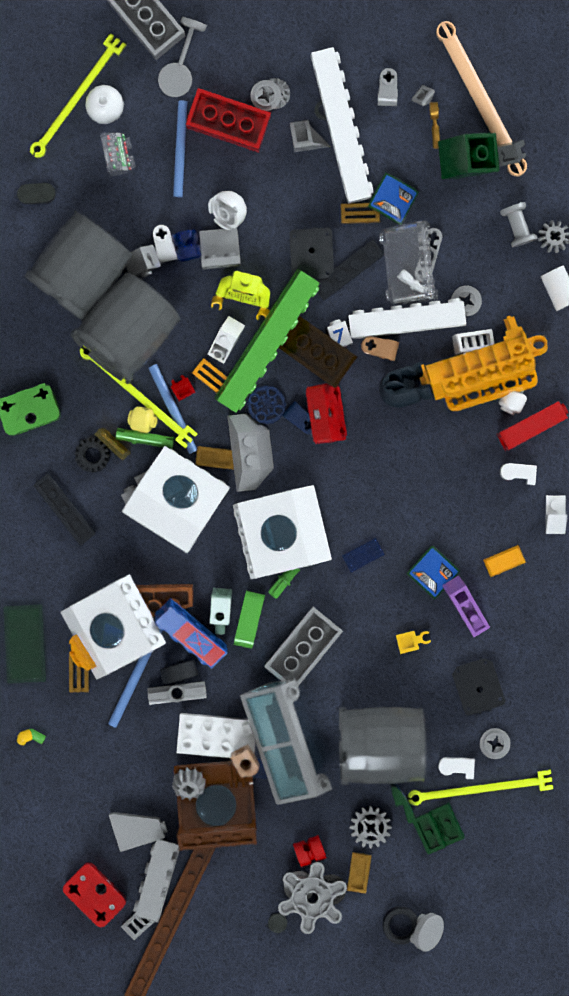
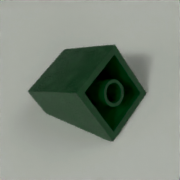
[438,133,500,179]

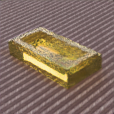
[95,427,131,461]

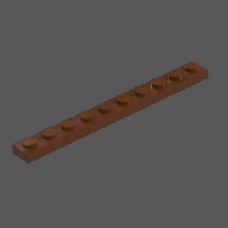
[124,821,216,996]

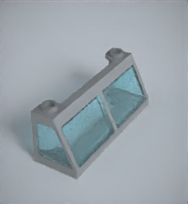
[240,679,332,804]

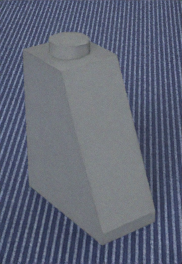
[109,812,168,852]

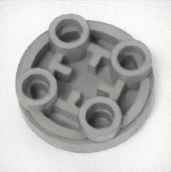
[410,913,444,952]

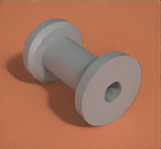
[500,202,538,248]

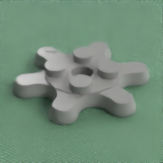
[278,862,347,934]

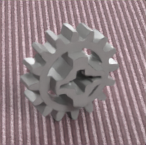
[350,806,392,849]

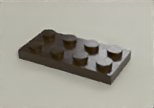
[278,316,357,388]

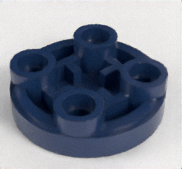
[248,386,286,424]

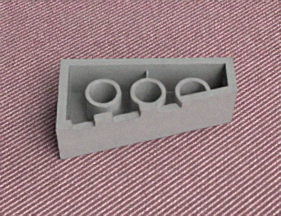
[133,839,180,923]

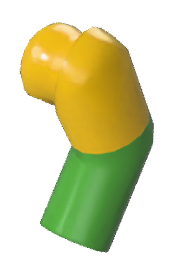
[17,729,46,745]

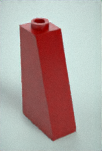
[496,401,568,451]

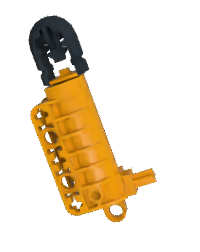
[379,316,548,411]

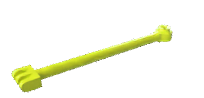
[30,34,126,158]
[80,346,198,449]
[408,770,553,806]

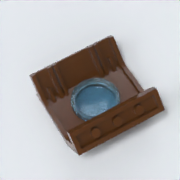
[174,759,257,850]

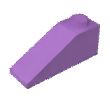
[442,576,490,637]

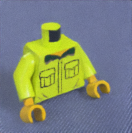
[211,271,270,320]

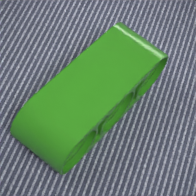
[234,590,265,649]

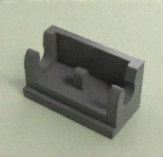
[497,140,526,167]

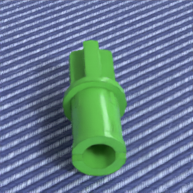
[268,568,300,598]

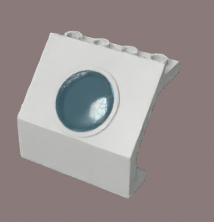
[122,446,230,553]
[233,485,332,579]
[61,575,166,680]

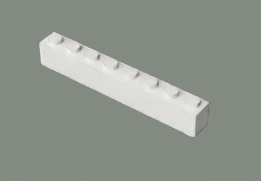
[311,47,374,204]

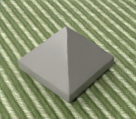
[411,85,435,106]

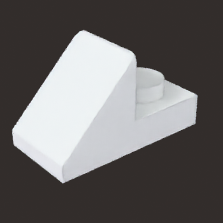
[546,496,567,534]

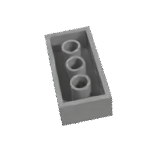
[107,0,185,60]
[264,606,343,686]

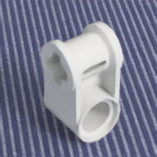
[153,225,177,263]

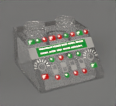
[100,133,135,177]

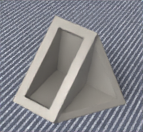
[290,120,331,152]

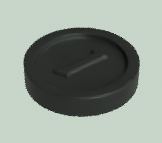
[268,913,287,933]

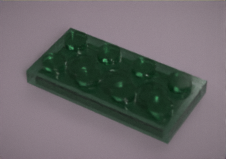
[4,605,46,683]

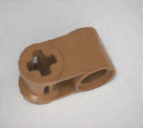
[361,336,399,361]

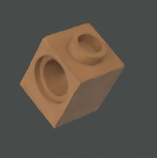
[231,744,259,778]

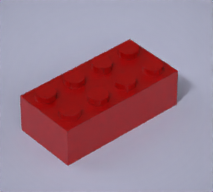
[186,88,271,153]

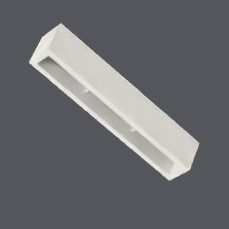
[349,299,466,339]

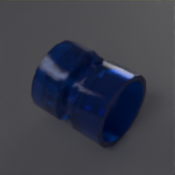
[172,229,202,262]

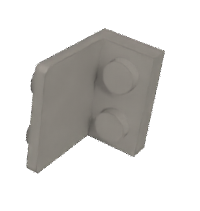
[199,228,241,269]

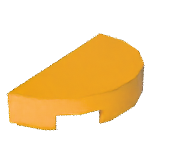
[69,634,97,671]

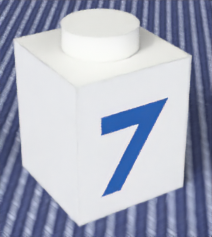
[327,319,353,347]

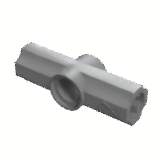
[147,681,207,705]

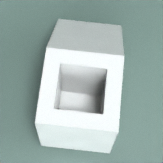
[208,316,245,364]

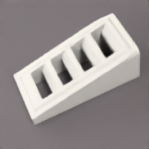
[452,329,495,355]

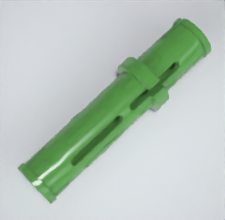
[115,428,174,449]

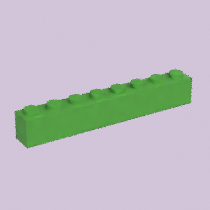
[214,269,320,412]

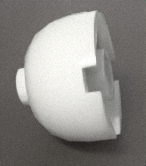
[85,85,124,124]
[208,191,247,230]

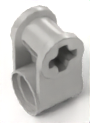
[378,68,398,106]

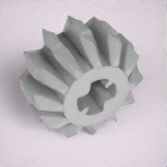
[538,220,569,253]
[172,767,205,800]

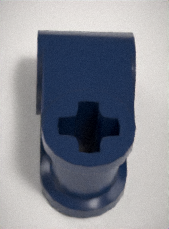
[282,401,312,435]

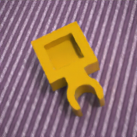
[396,631,431,654]

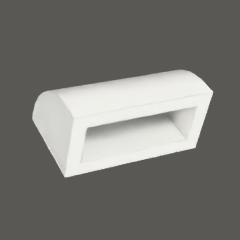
[541,265,569,311]

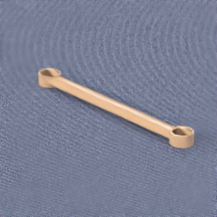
[436,21,527,177]

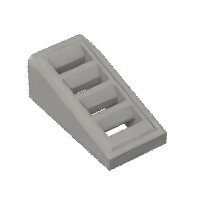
[121,912,162,940]

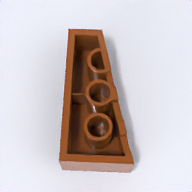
[115,584,193,624]

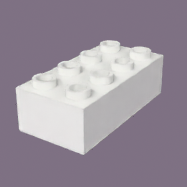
[177,713,255,758]

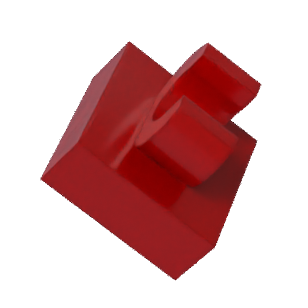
[171,375,195,401]

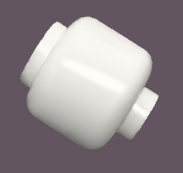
[499,386,527,416]

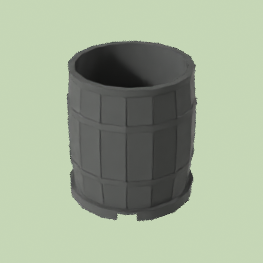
[24,211,133,321]
[70,273,181,384]
[339,707,426,785]

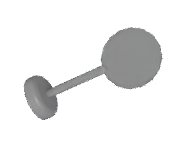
[158,17,207,97]

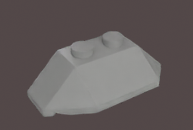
[227,414,274,492]

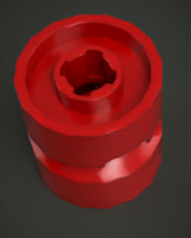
[293,835,327,868]

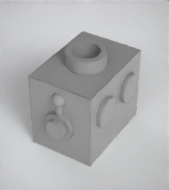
[126,245,161,278]

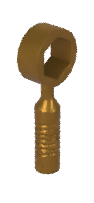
[429,102,440,149]

